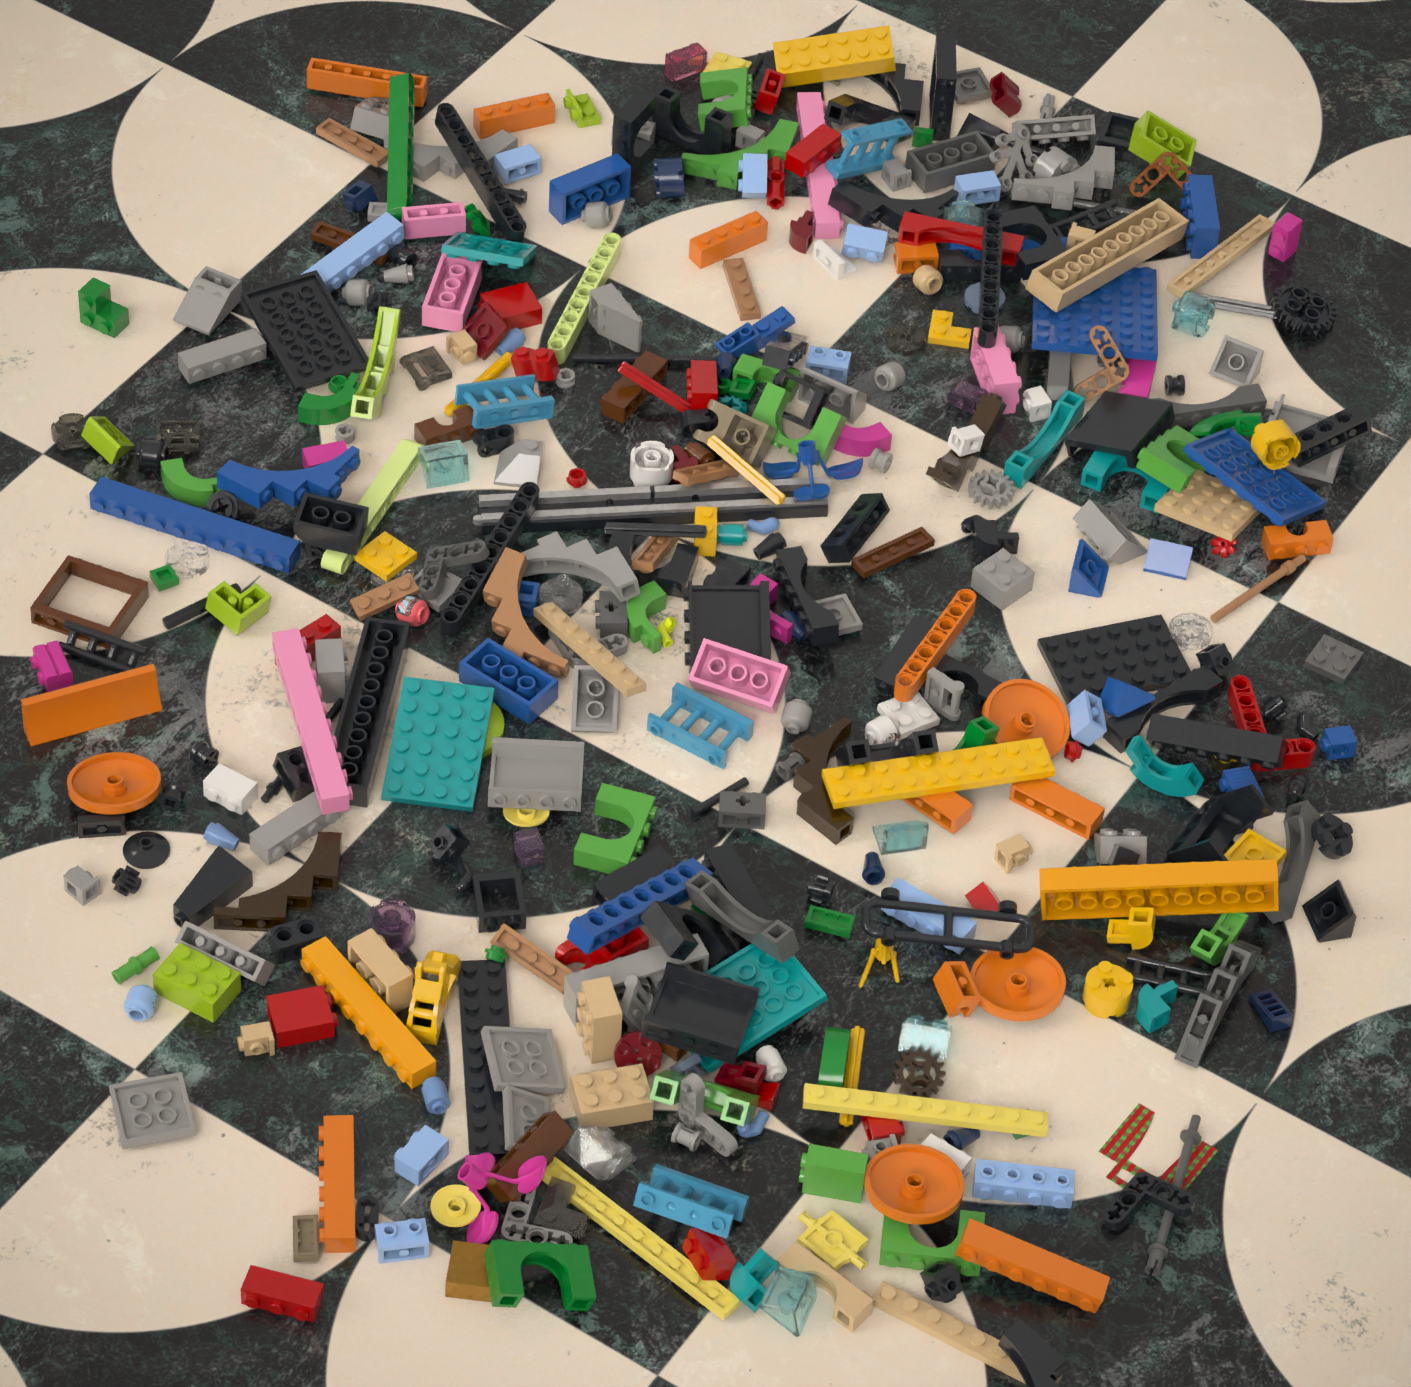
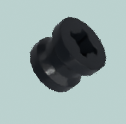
[1164,375,1185,396]
[190,741,219,770]
[159,782,186,811]

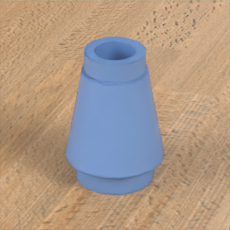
[495,328,526,356]
[203,822,240,851]

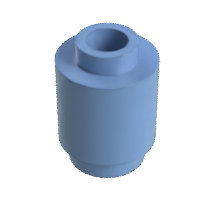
[421,1077,451,1114]

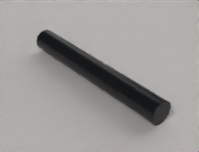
[690,777,749,817]

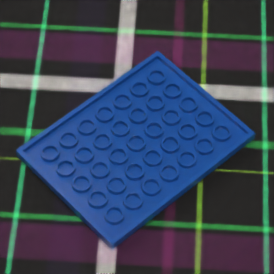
[1031,267,1158,361]

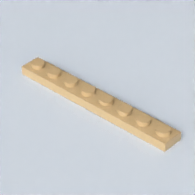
[1166,214,1275,299]
[533,602,646,697]
[871,1281,1062,1384]

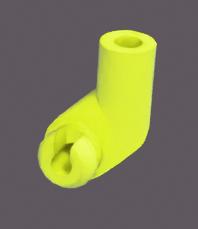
[657,616,677,648]

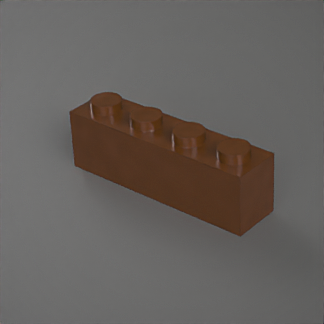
[600,351,668,424]
[486,1111,574,1203]

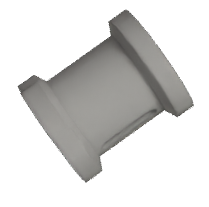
[671,1122,703,1152]

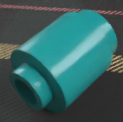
[717,524,748,546]

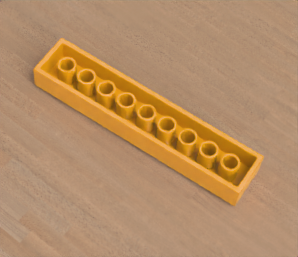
[1039,859,1279,920]

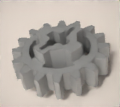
[968,469,1015,509]

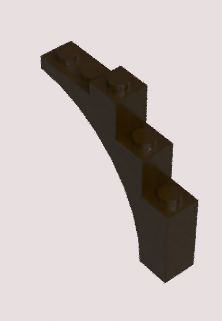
[790,716,854,845]

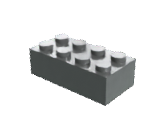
[905,131,996,193]

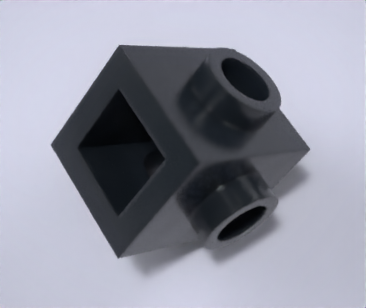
[1196,643,1235,678]
[427,823,470,863]
[920,1261,964,1303]

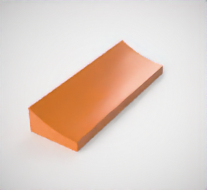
[21,664,162,746]

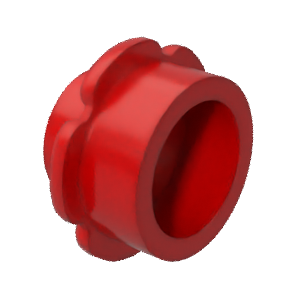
[566,468,588,488]
[1064,740,1082,762]

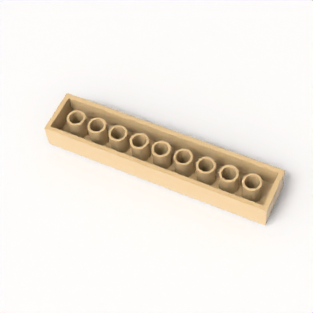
[1026,198,1189,312]

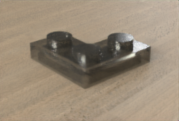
[533,1176,590,1241]

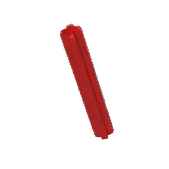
[618,361,691,413]

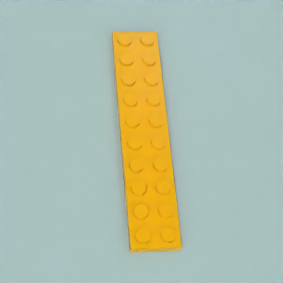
[822,737,1056,809]

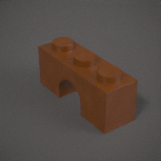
[414,405,483,455]

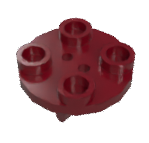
[614,1031,663,1077]

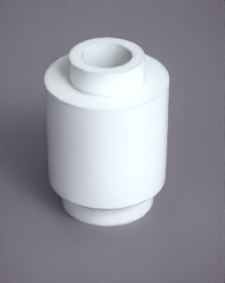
[756,1045,787,1082]

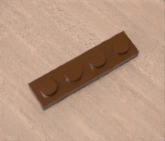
[310,221,392,266]
[851,527,935,578]

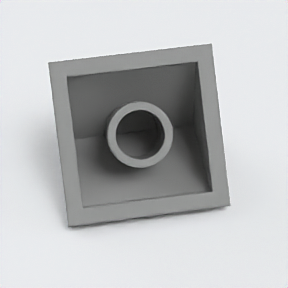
[1209,335,1264,386]

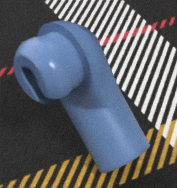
[746,517,780,535]
[737,1111,770,1138]

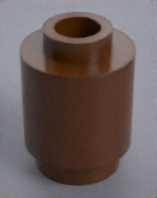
[683,442,714,465]

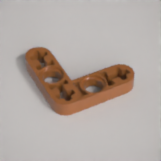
[1128,152,1193,197]

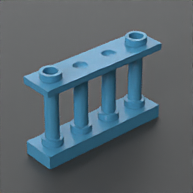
[825,118,913,180]
[454,374,555,429]
[647,682,754,770]
[633,1164,750,1239]

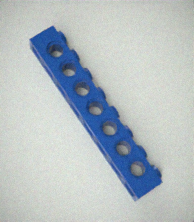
[567,857,714,955]

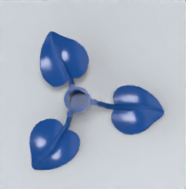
[763,440,863,501]

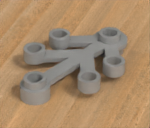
[989,124,1038,193]

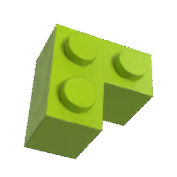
[205,581,272,636]

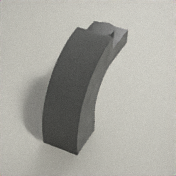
[1046,350,1071,401]

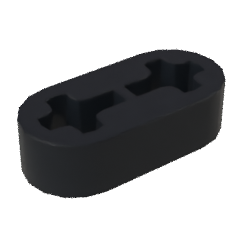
[355,1195,379,1242]

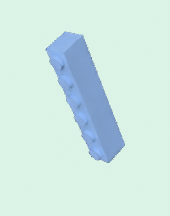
[302,212,405,293]

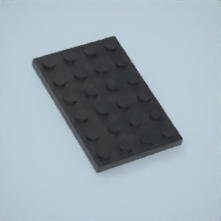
[240,270,369,393]
[1037,614,1191,705]

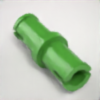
[111,946,160,985]

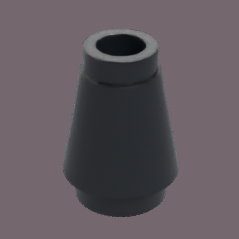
[753,532,787,560]

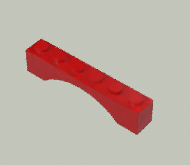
[898,212,1024,266]

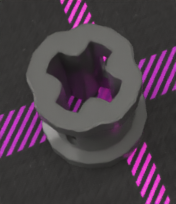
[776,752,806,781]

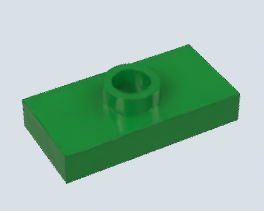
[804,905,856,939]

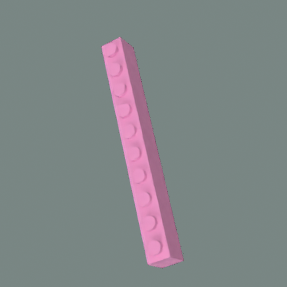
[796,92,844,239]
[272,628,353,815]

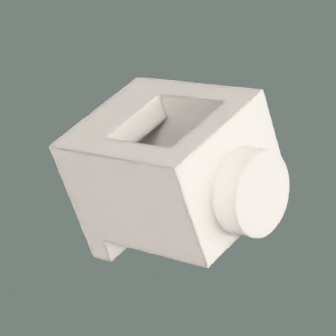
[1023,386,1052,422]
[947,424,985,457]

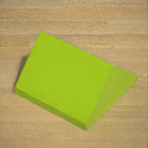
[81,416,135,465]

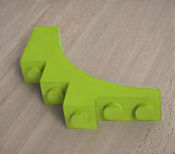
[350,306,401,419]

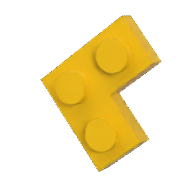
[927,310,972,349]

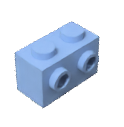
[494,144,541,184]
[738,153,768,199]
[954,170,1001,207]
[841,223,888,263]
[806,345,852,384]
[1067,690,1107,746]
[394,1125,449,1186]
[375,1218,429,1264]

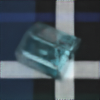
[898,1014,953,1060]

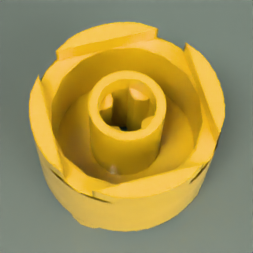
[1251,419,1301,470]
[1082,961,1133,1019]

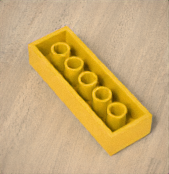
[773,25,896,88]

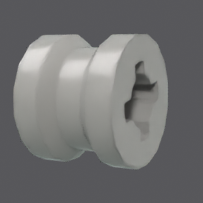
[868,448,893,474]

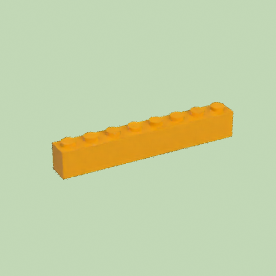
[300,936,436,1089]

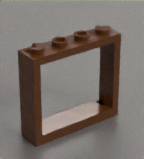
[30,555,149,649]

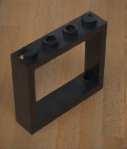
[929,33,957,141]

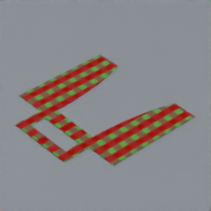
[1098,1104,1219,1202]

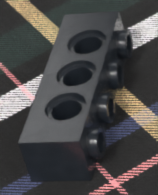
[1291,403,1372,468]
[820,493,890,563]

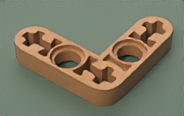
[1073,325,1129,402]

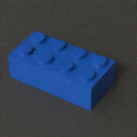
[549,153,631,225]
[1180,175,1220,259]
[459,638,558,724]

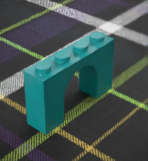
[1080,451,1171,514]

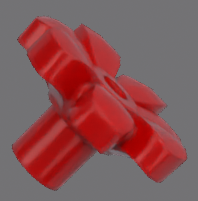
[1211,535,1238,558]

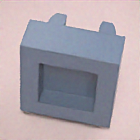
[669,1053,702,1076]

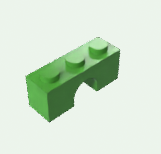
[732,354,801,402]

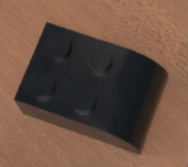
[293,493,369,556]

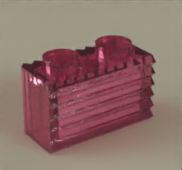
[664,42,708,82]

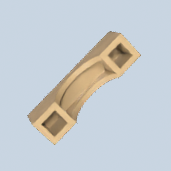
[775,1242,874,1333]

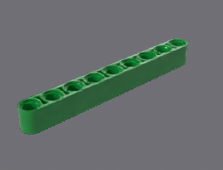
[387,73,415,222]

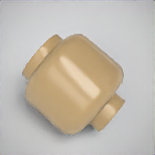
[913,265,943,295]

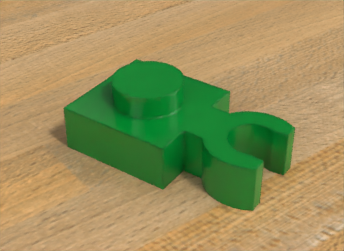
[465,203,491,237]
[717,377,757,400]

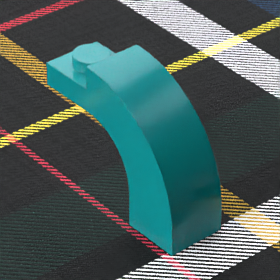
[1125,735,1204,797]

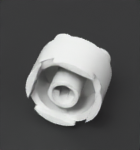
[630,441,674,487]

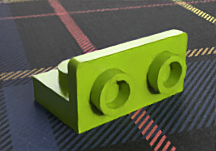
[563,89,601,128]

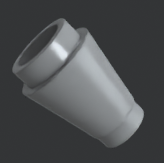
[384,263,415,284]

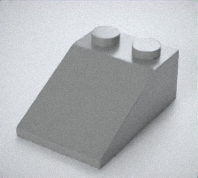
[571,665,620,733]

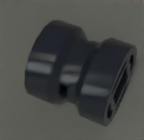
[389,243,418,267]

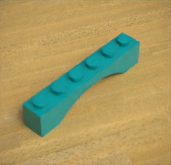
[1003,390,1086,489]

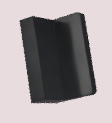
[77,813,126,839]

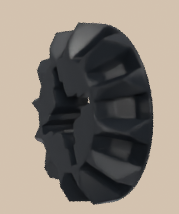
[206,491,240,520]

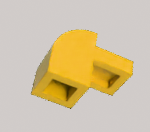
[1107,907,1156,950]

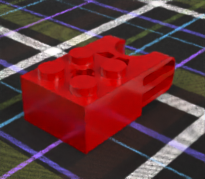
[555,927,649,971]

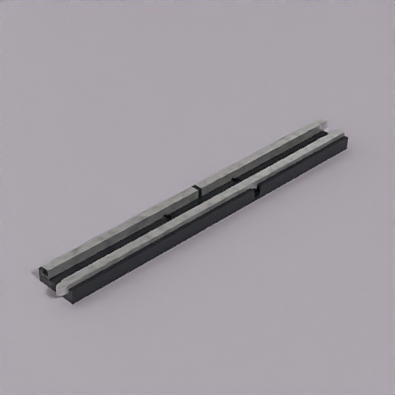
[473,477,832,535]

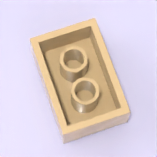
[348,928,414,1014]
[576,976,623,1064]
[570,1064,654,1132]

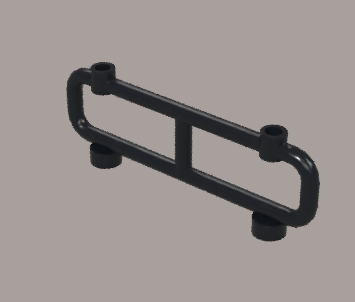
[861,887,1036,960]

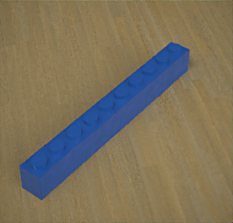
[89,476,300,573]

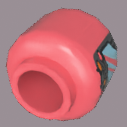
[395,596,430,627]

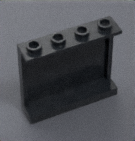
[1065,391,1175,468]
[683,581,771,673]
[640,962,760,1065]

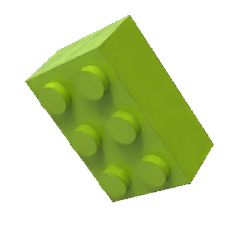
[1128,110,1197,179]
[152,942,241,1023]

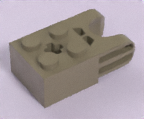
[693,399,777,468]

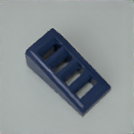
[1249,988,1294,1033]

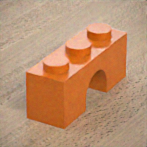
[1261,520,1334,560]

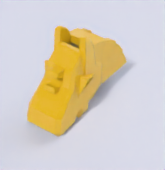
[406,950,461,1046]

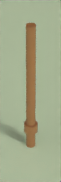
[1210,554,1306,623]

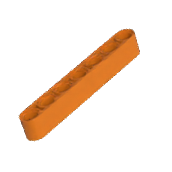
[894,589,976,702]

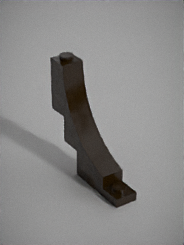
[926,393,1006,492]
[213,832,342,932]

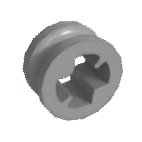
[556,368,575,389]
[335,423,355,444]

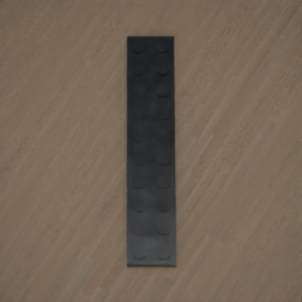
[458,959,510,1160]

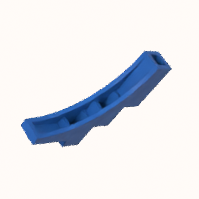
[217,446,361,509]

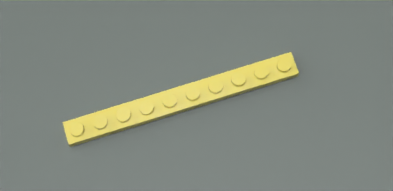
[803,1083,1048,1137]
[542,1156,741,1321]

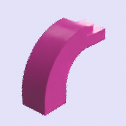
[827,407,892,457]
[750,573,793,644]

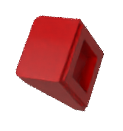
[756,1082,780,1111]

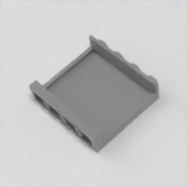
[1268,394,1346,484]
[488,737,584,812]

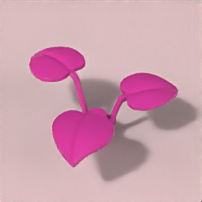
[458,1153,547,1244]

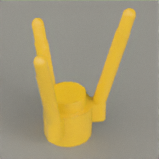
[859,938,900,988]

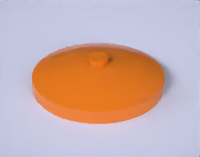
[982,679,1070,759]
[67,752,161,815]
[971,947,1066,1022]
[864,1144,965,1225]

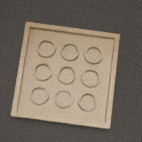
[1154,470,1261,541]

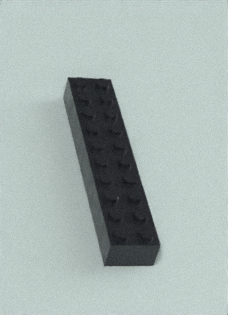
[334,617,410,808]

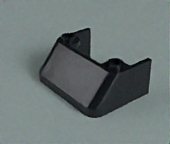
[1166,784,1274,863]

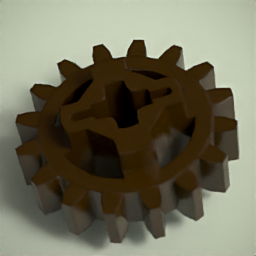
[892,1046,946,1098]

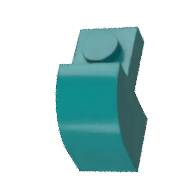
[1135,980,1178,1033]
[730,1248,780,1313]

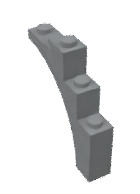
[384,129,518,182]
[1011,145,1115,210]
[521,531,641,603]

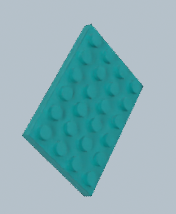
[381,676,495,812]
[688,943,827,1075]

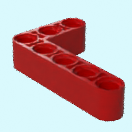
[1228,675,1316,772]

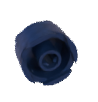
[654,157,685,199]

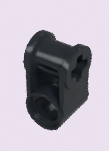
[679,408,719,438]
[472,424,515,458]

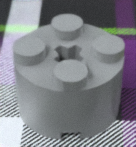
[1033,146,1080,179]

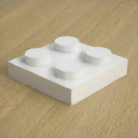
[877,692,940,740]

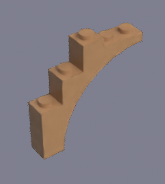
[483,547,570,677]

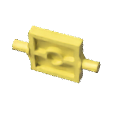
[797,1210,868,1271]

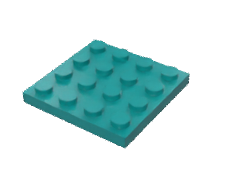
[441,232,538,269]

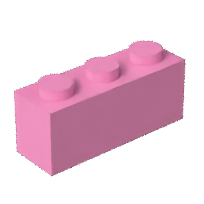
[402,202,466,239]

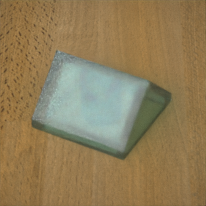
[418,440,469,489]
[872,820,929,855]
[759,1267,818,1337]

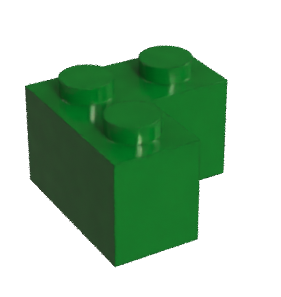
[78,277,129,338]

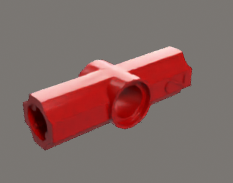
[767,157,785,210]

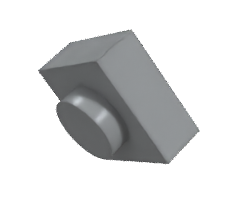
[367,202,387,222]

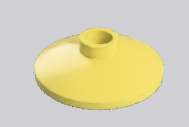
[503,808,549,827]
[430,1185,481,1227]

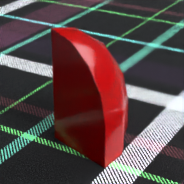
[965,882,1000,911]

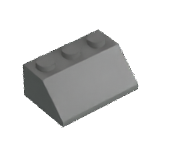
[798,366,867,424]
[1073,499,1148,564]

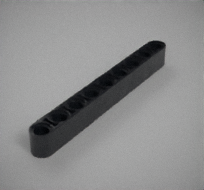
[435,103,527,243]
[977,210,1003,348]
[441,482,540,636]

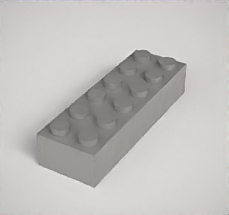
[564,933,709,1027]

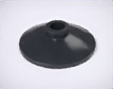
[123,831,170,869]

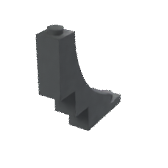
[1174,940,1262,1068]

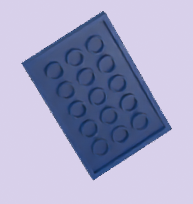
[1183,427,1327,527]

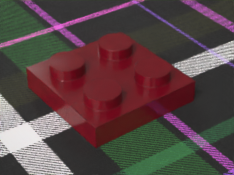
[462,302,511,361]

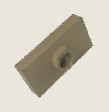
[293,1215,319,1262]

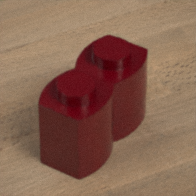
[989,71,1022,118]

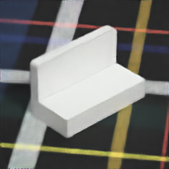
[813,239,856,280]

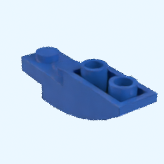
[715,306,796,358]

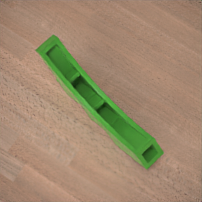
[682,119,799,190]

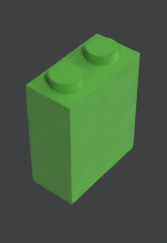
[799,1144,869,1204]

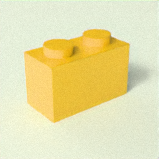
[694,506,717,557]

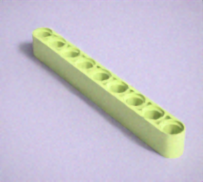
[547,232,621,365]
[321,438,425,575]

